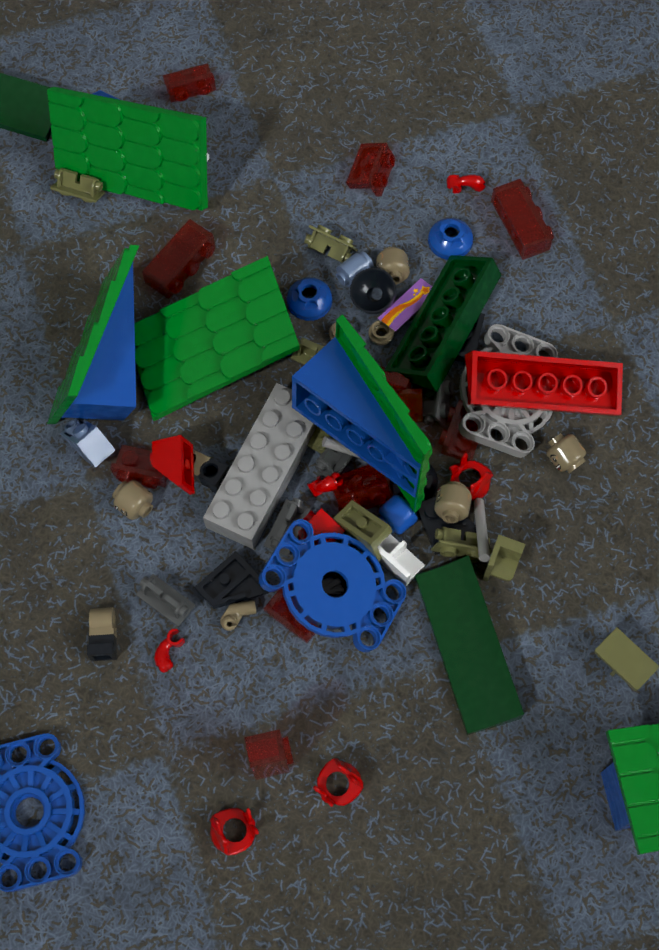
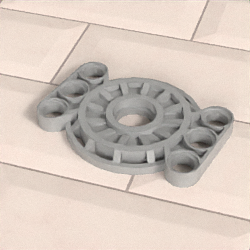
[459,324,558,458]

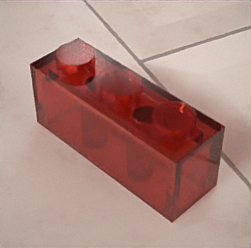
[491,179,554,260]
[142,219,215,299]
[244,729,294,780]

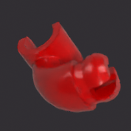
[447,175,486,193]
[307,472,343,497]
[154,629,185,673]

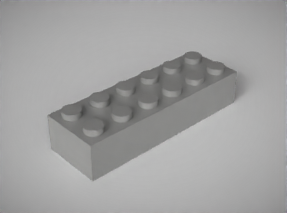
[203,383,317,550]

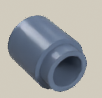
[336,251,374,287]

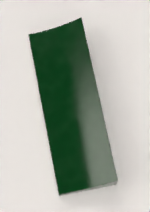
[0,73,52,142]
[384,255,501,392]
[415,555,524,735]

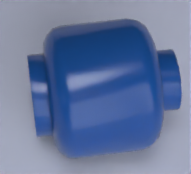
[378,495,418,535]

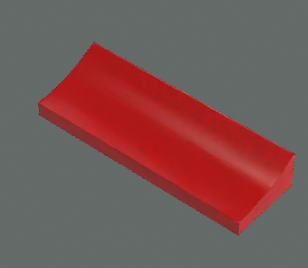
[465,351,623,416]

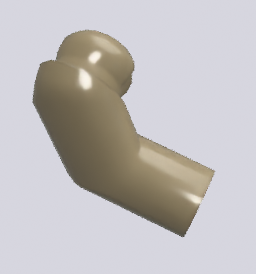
[220,600,257,631]

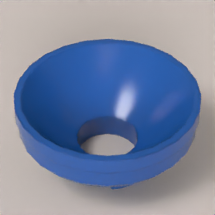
[428,218,473,260]
[287,278,332,321]

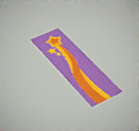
[378,278,433,331]

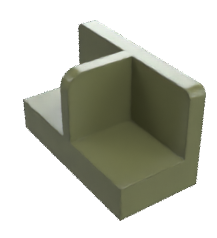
[333,500,392,561]
[483,535,525,582]
[594,627,659,691]

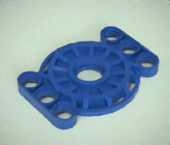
[259,519,406,652]
[0,733,85,892]

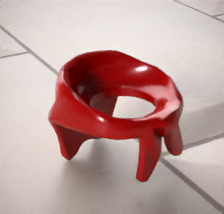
[449,453,493,501]
[313,758,363,807]
[210,808,259,855]

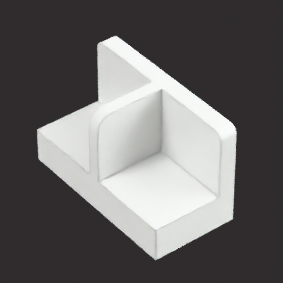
[378,534,425,586]

